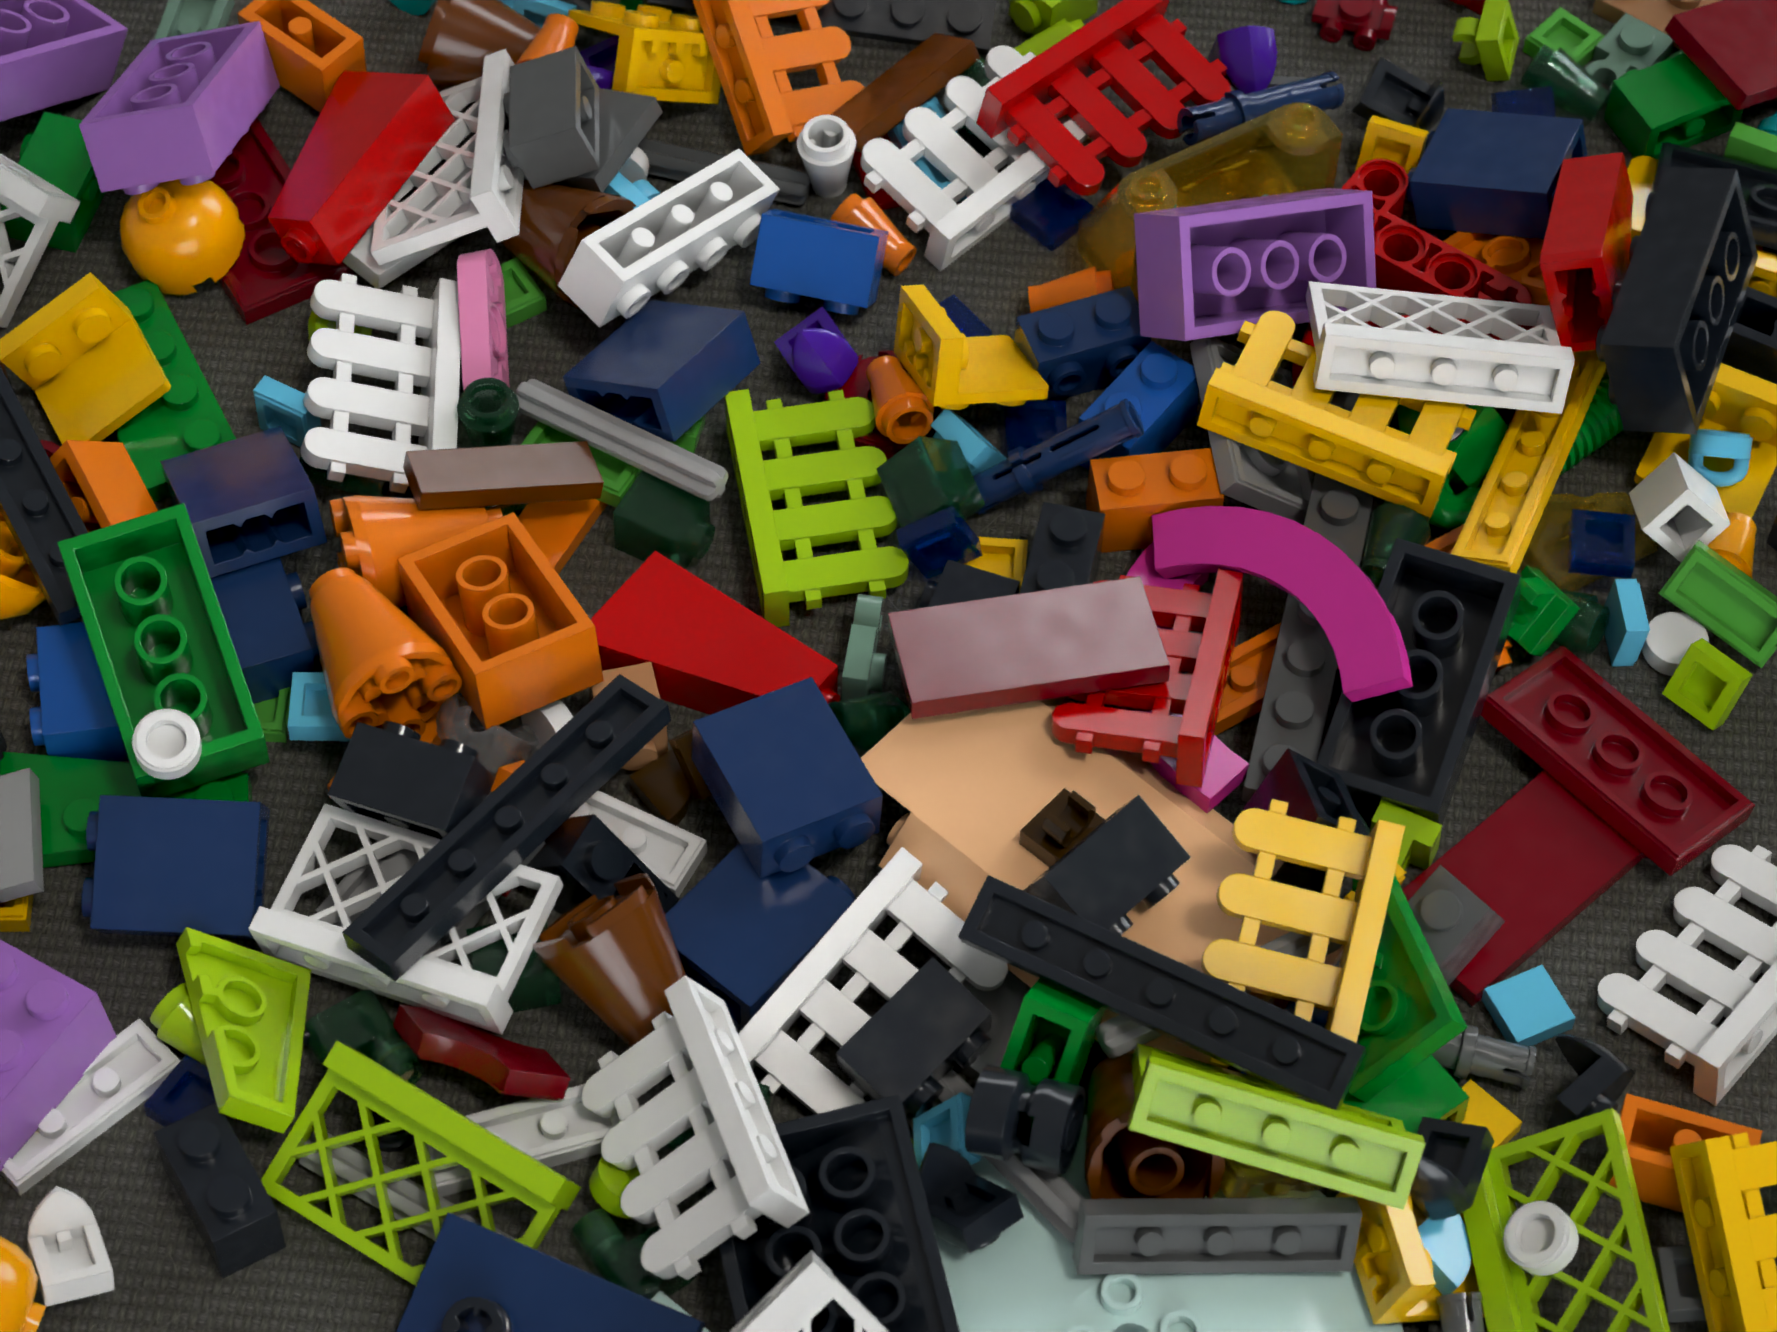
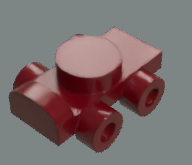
[1311,0,1398,51]

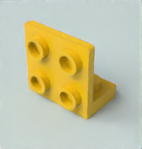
[568,1,721,104]
[0,272,171,444]
[894,285,1049,410]
[1634,363,1777,519]
[1336,1192,1485,1324]

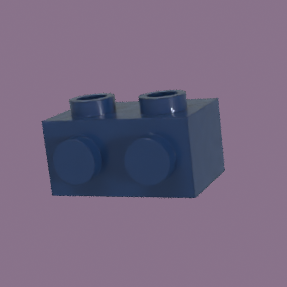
[1014,285,1152,407]

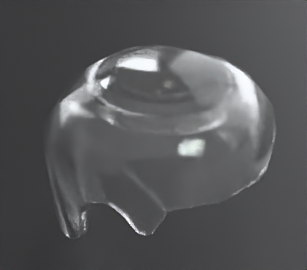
[436,691,540,778]

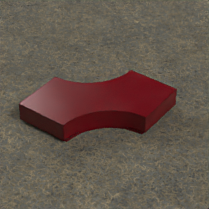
[393,1005,570,1101]

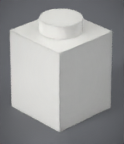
[1629,452,1731,562]

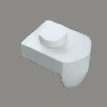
[27,1186,115,1306]

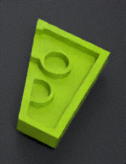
[176,927,311,1134]

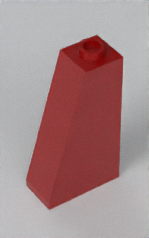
[267,71,455,266]
[1539,152,1633,352]
[591,550,840,715]

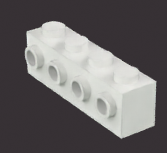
[558,149,780,327]

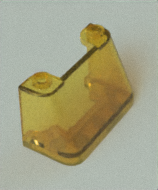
[1077,102,1343,303]

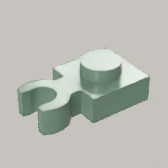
[1580,13,1674,105]
[841,594,887,715]

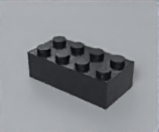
[1596,167,1758,434]
[1317,538,1521,825]

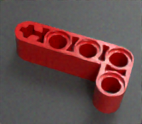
[1341,159,1532,304]

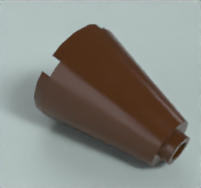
[414,0,541,90]
[486,179,636,311]
[532,873,686,1048]
[1084,1053,1226,1199]

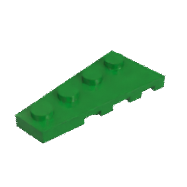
[113,280,236,502]
[0,752,252,868]

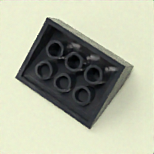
[706,1094,960,1332]

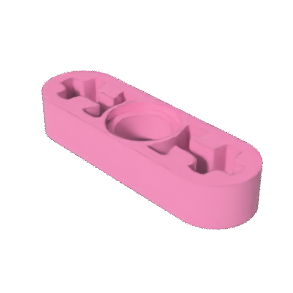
[457,249,510,418]

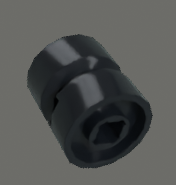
[965,1064,1086,1175]

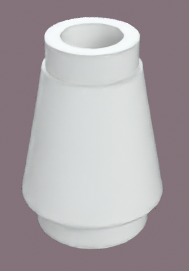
[797,115,856,198]

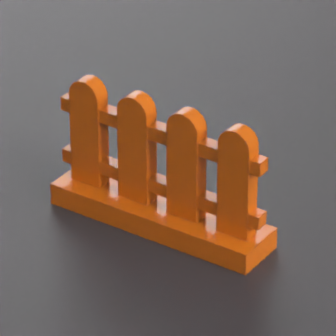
[693,0,865,156]

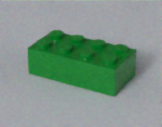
[57,503,270,798]

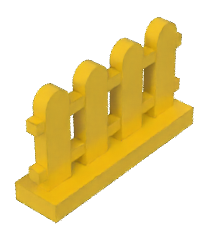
[1197,311,1477,518]
[1201,799,1405,1068]
[1669,1132,1777,1332]

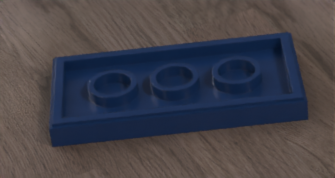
[396,1212,706,1332]

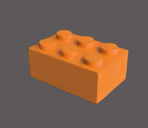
[397,512,604,730]

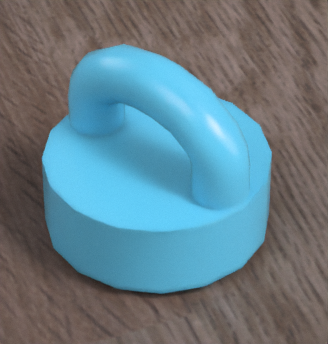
[1688,429,1753,487]

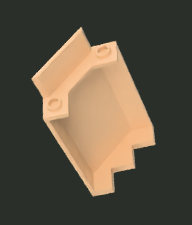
[861,696,1344,1069]

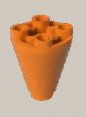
[329,495,503,609]
[309,568,462,739]

